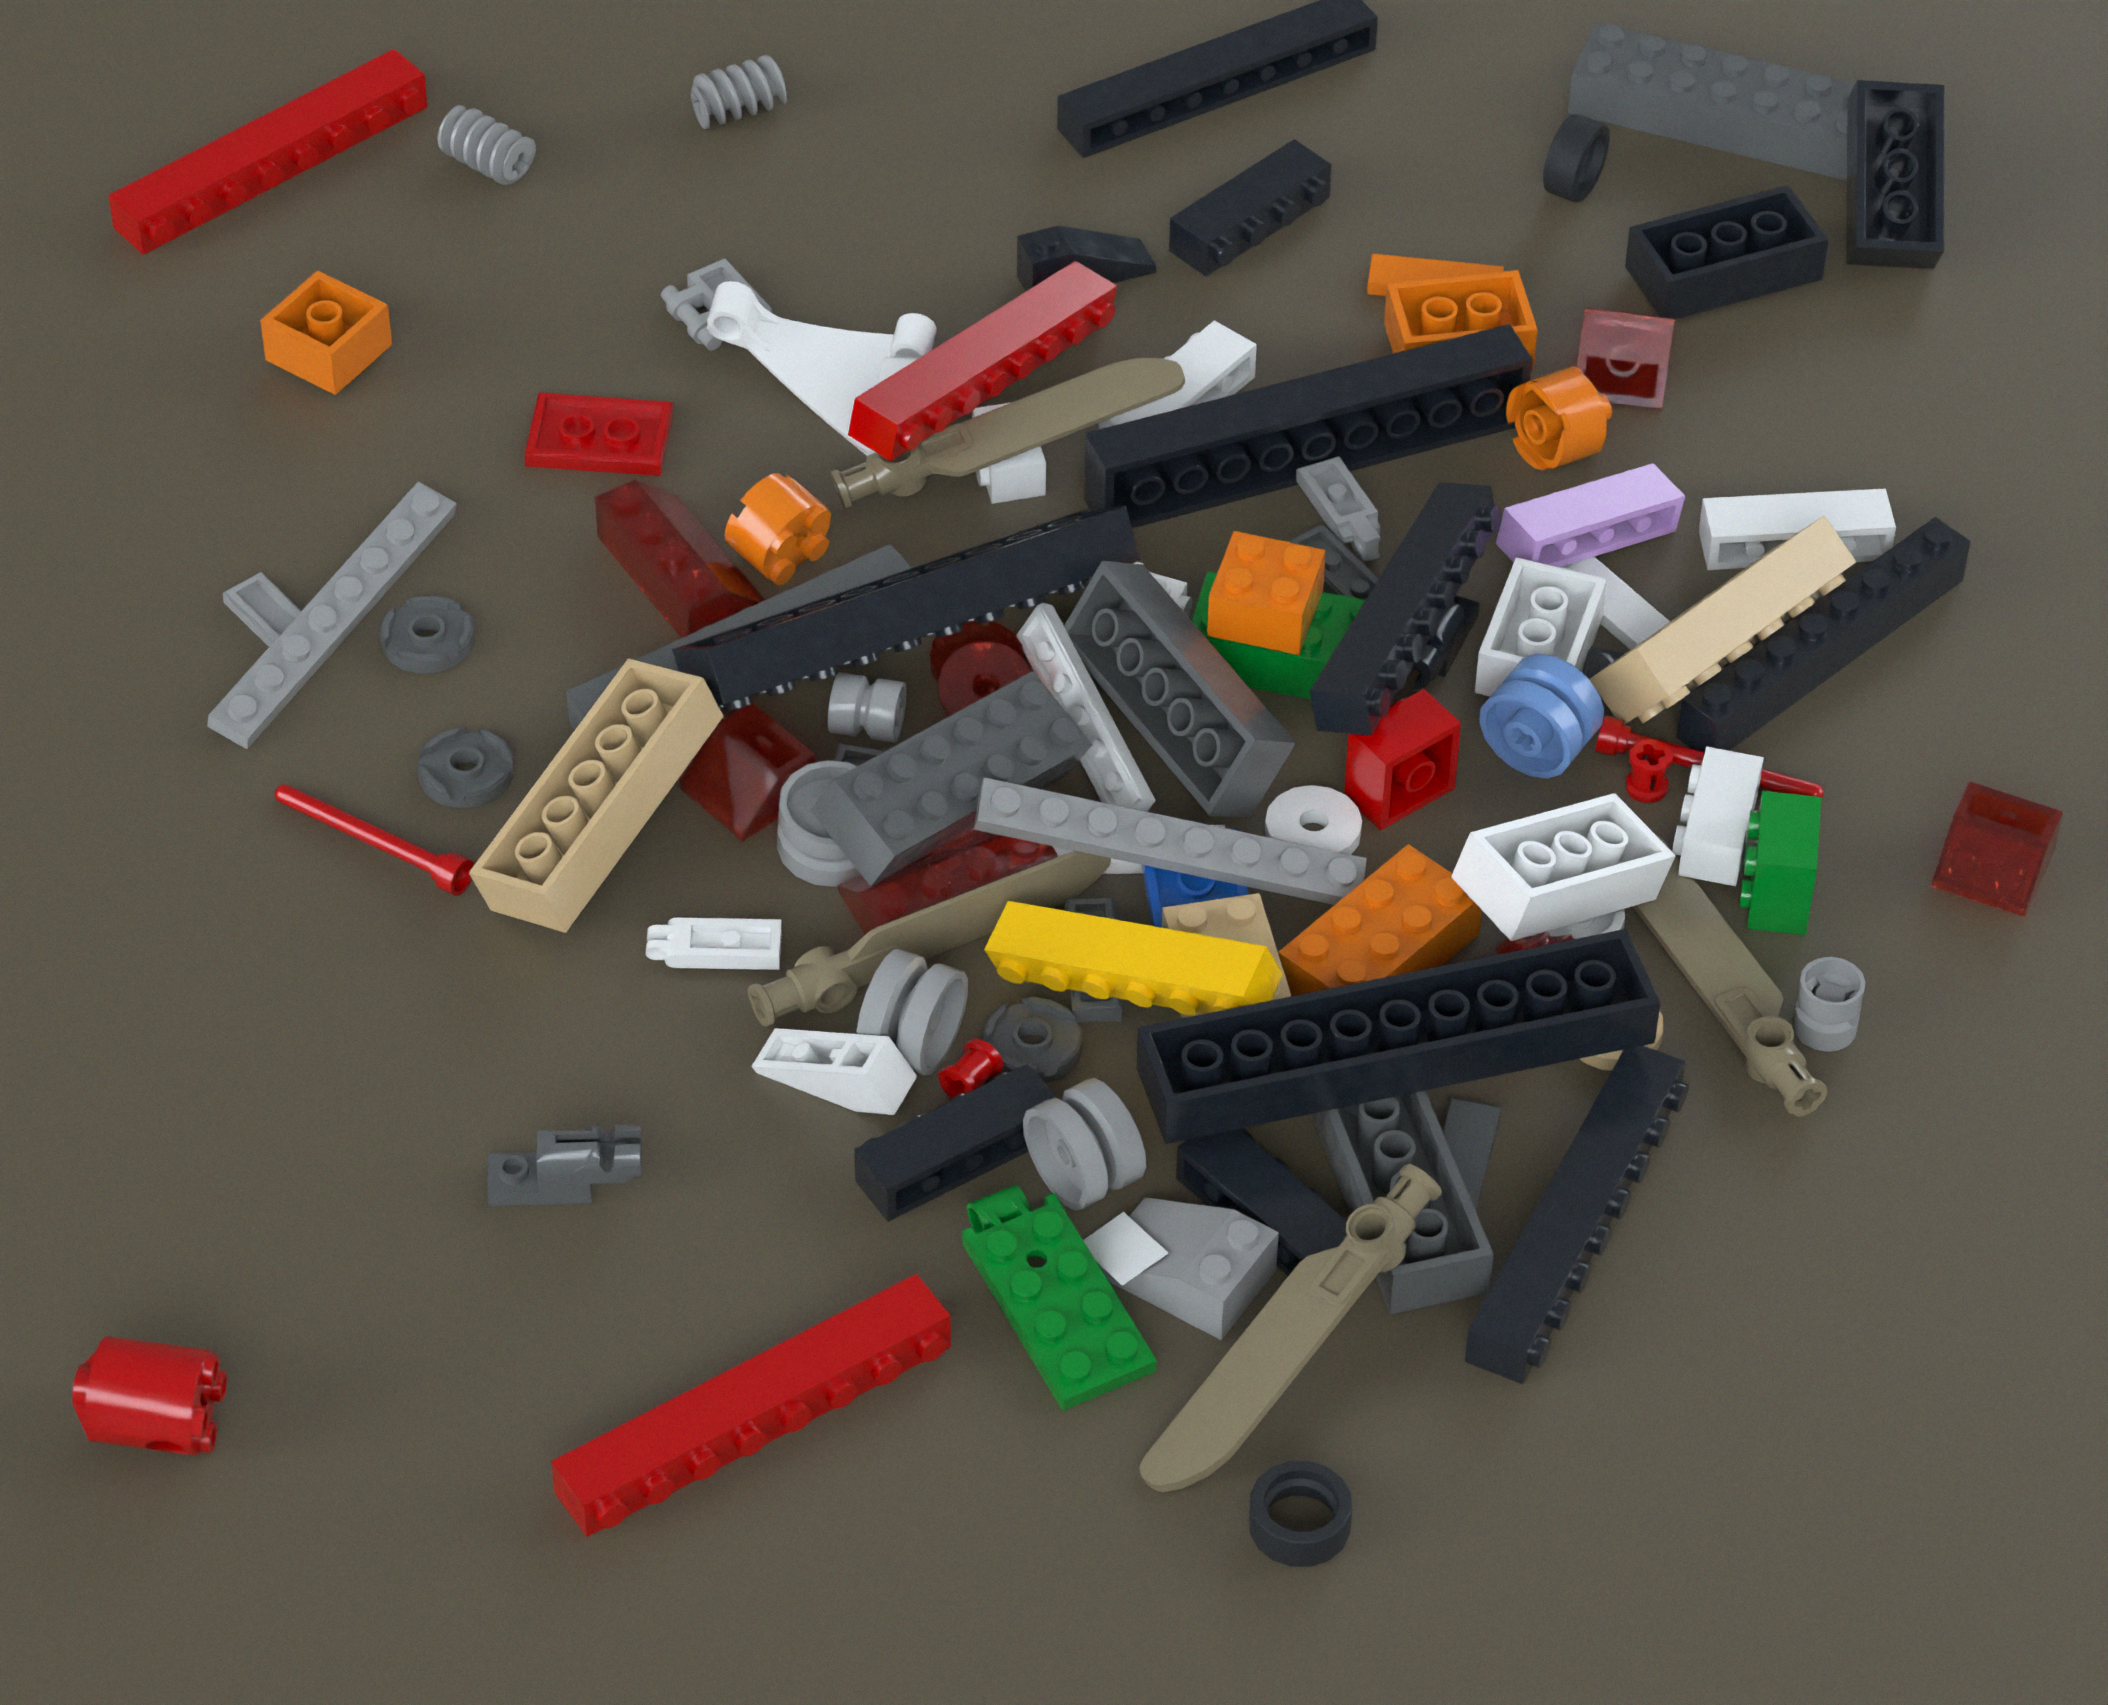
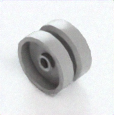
[777,760,863,887]
[856,949,968,1076]
[1023,1077,1146,1211]

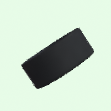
[1543,114,1610,202]
[1249,1461,1352,1567]

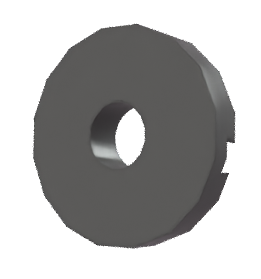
[380,595,474,674]
[417,727,514,808]
[983,997,1083,1083]

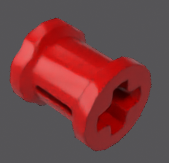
[1625,739,1673,803]
[938,1038,1004,1099]

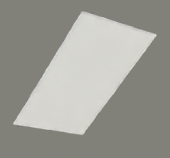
[1083,1212,1168,1286]

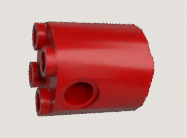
[72,1336,228,1456]

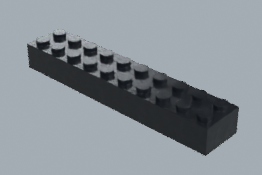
[1084,324,1532,528]
[672,506,1141,711]
[1136,929,1661,1144]

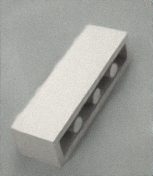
[1098,320,1257,429]
[1698,489,1896,570]

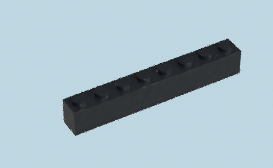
[1057,0,1378,158]
[1310,482,1501,736]
[1677,517,1971,752]
[1465,1046,1689,1384]

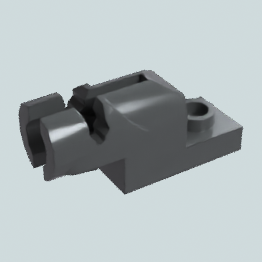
[487,1124,642,1206]

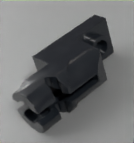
[1411,595,1480,690]

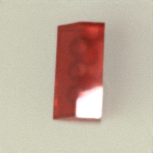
[595,480,765,638]
[838,829,1058,935]

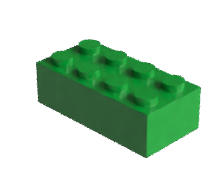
[1192,571,1366,699]

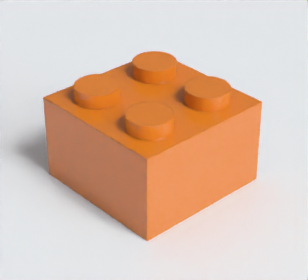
[260,270,392,395]
[1207,531,1326,655]

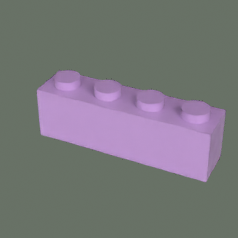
[1496,463,1685,567]

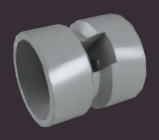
[828,672,907,743]
[1792,957,1866,1052]

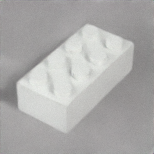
[1451,793,1675,941]

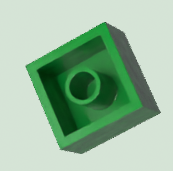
[1739,791,1822,935]

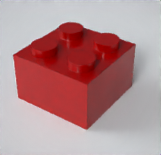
[1344,689,1461,831]

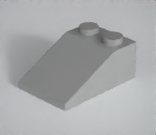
[1097,1197,1279,1340]

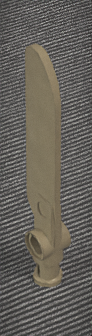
[830,358,1185,509]
[1632,834,1827,1117]
[748,851,1111,1027]
[1139,1164,1442,1493]

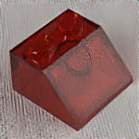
[1577,308,1675,409]

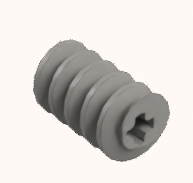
[691,55,786,130]
[437,105,536,185]

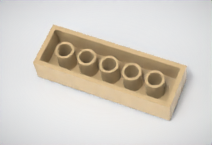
[1589,516,1856,724]
[469,658,724,933]

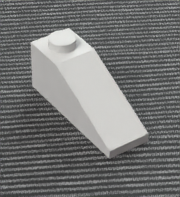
[751,1028,917,1115]

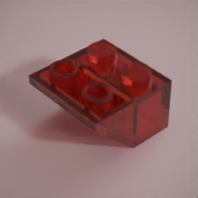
[680,703,815,842]
[1931,781,2063,917]

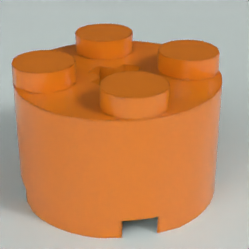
[1506,366,1612,470]
[725,473,831,586]

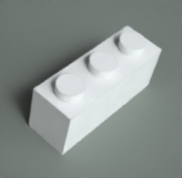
[1672,747,1764,886]

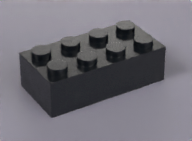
[1846,80,1945,269]
[1625,185,1829,322]

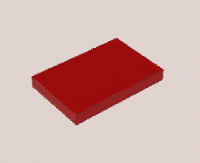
[524,393,674,476]

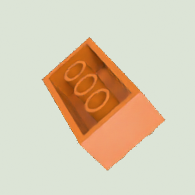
[1278,844,1482,996]

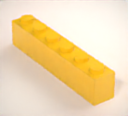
[984,901,1283,1015]

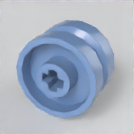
[1479,654,1604,779]

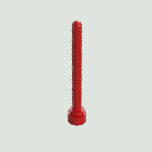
[1595,715,1824,798]
[274,784,474,896]

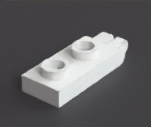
[646,918,782,970]

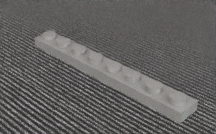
[207,481,457,749]
[974,778,1367,905]

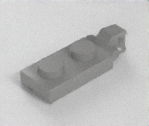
[1296,457,1381,563]

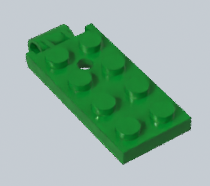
[961,1185,1157,1411]

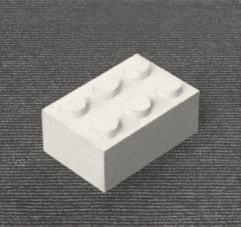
[1475,557,1607,696]

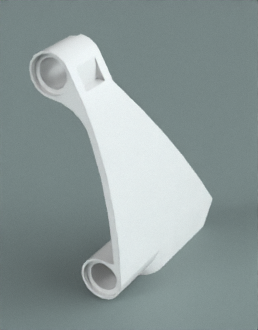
[707,281,937,456]

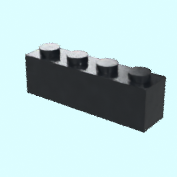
[1169,139,1332,277]
[854,1064,1056,1222]
[1176,1128,1348,1276]

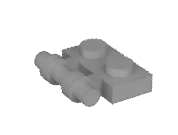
[661,259,772,351]

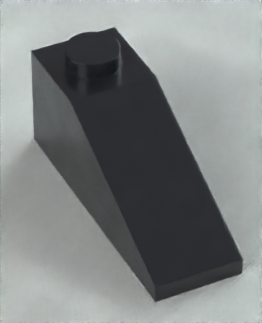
[1017,226,1156,291]

